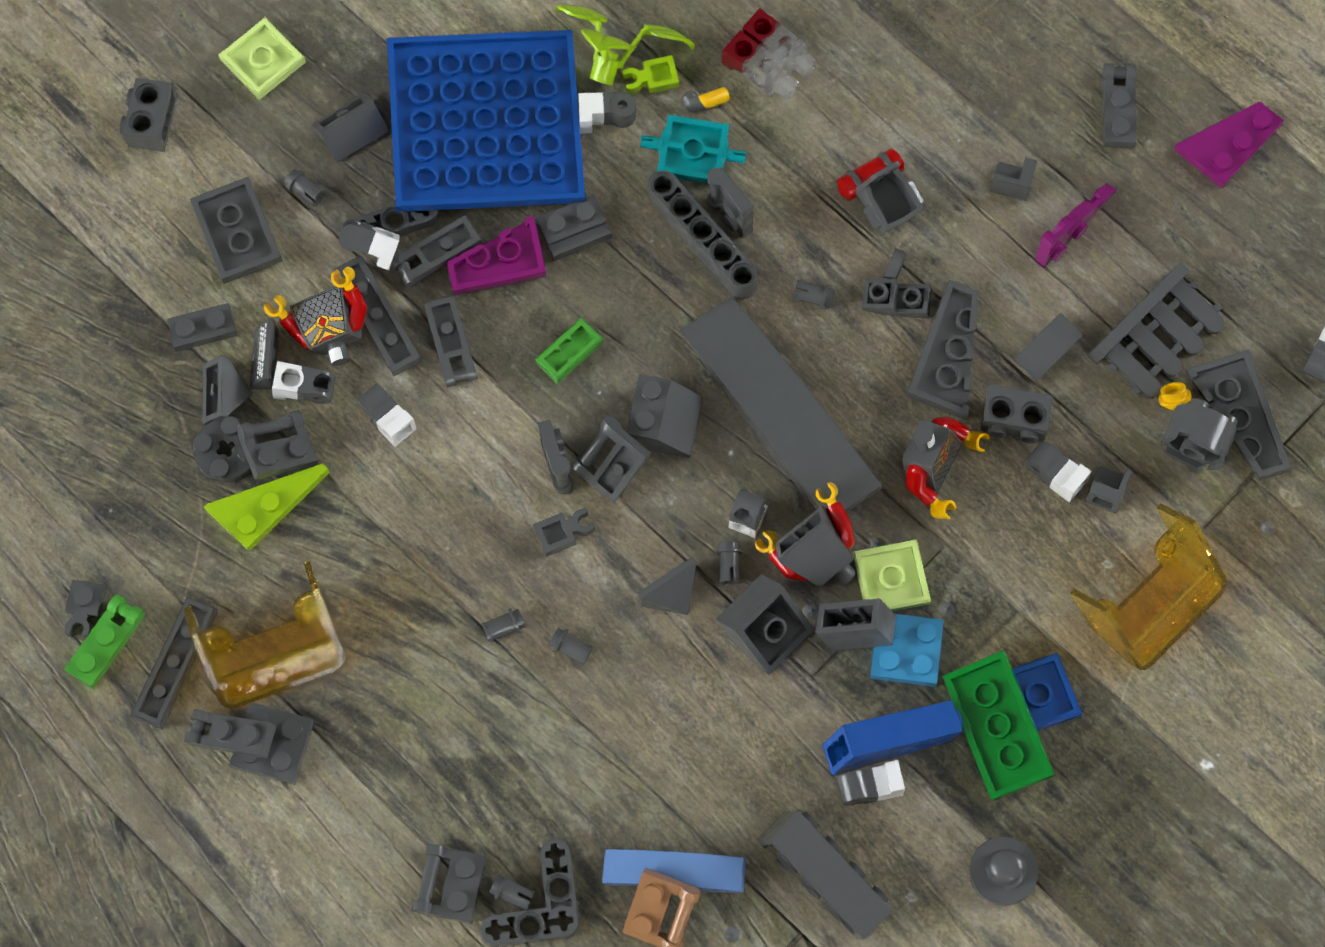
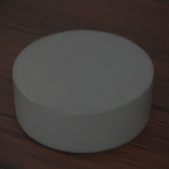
[883,248,906,279]

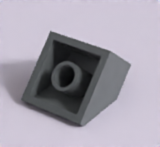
[626,374,703,458]
[715,574,814,675]

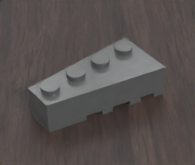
[756,811,893,940]

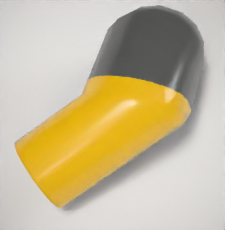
[681,87,730,113]

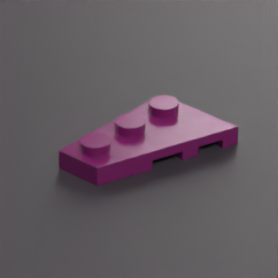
[1174,101,1284,188]
[447,215,547,295]

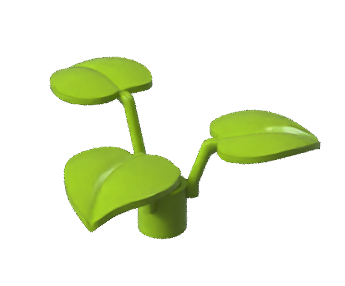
[555,4,695,85]

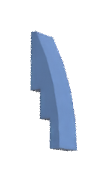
[602,849,746,893]

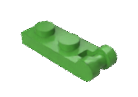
[64,594,145,689]

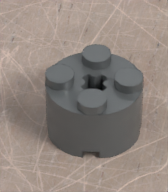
[1161,398,1238,470]

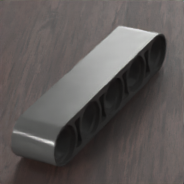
[649,170,757,299]

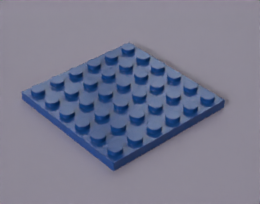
[387,30,585,212]

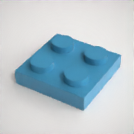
[870,614,944,687]

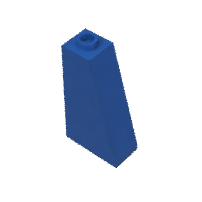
[822,700,963,776]

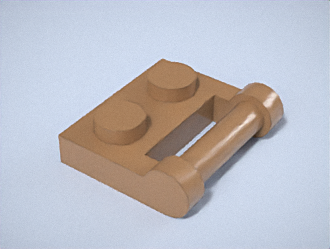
[622,868,701,947]

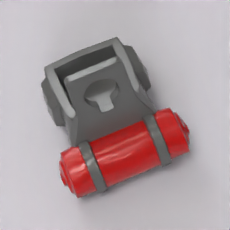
[837,148,924,233]

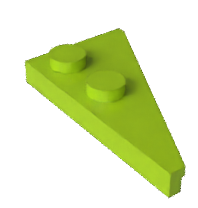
[204,463,330,551]

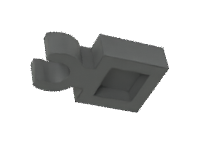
[533,508,595,557]
[65,580,107,639]

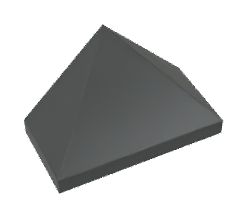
[202,355,253,425]
[638,557,696,615]

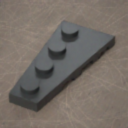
[906,280,979,420]
[1186,350,1291,481]

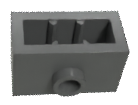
[816,598,896,651]

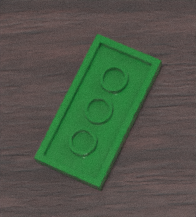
[943,650,1056,801]

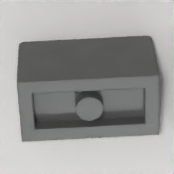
[311,93,389,162]

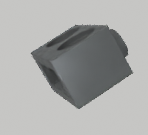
[120,78,178,152]
[980,384,1053,444]

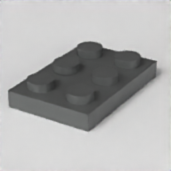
[190,176,282,284]

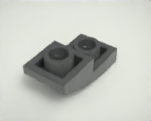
[862,278,932,318]
[1014,313,1083,381]

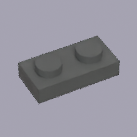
[167,303,238,352]

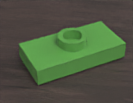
[535,317,604,384]

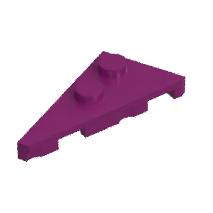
[1035,183,1117,268]

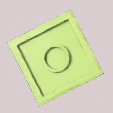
[218,17,306,100]
[853,539,931,611]

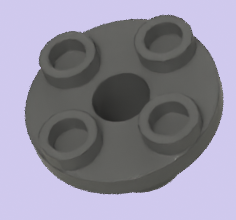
[969,837,1038,906]

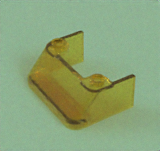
[1070,504,1227,670]
[184,561,345,708]

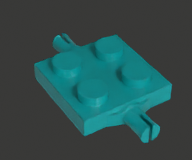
[640,115,747,184]

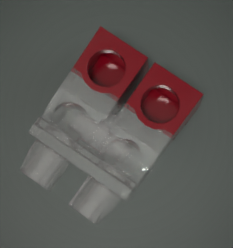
[722,8,817,99]

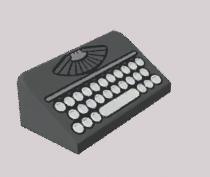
[250,318,279,389]

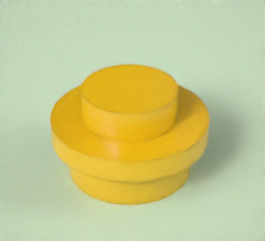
[1158,382,1192,410]

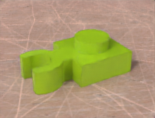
[622,55,679,94]

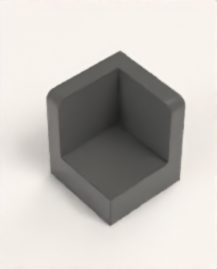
[990,157,1038,201]
[1085,467,1133,513]

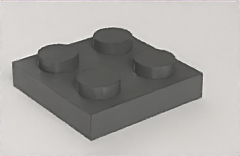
[229,702,315,785]

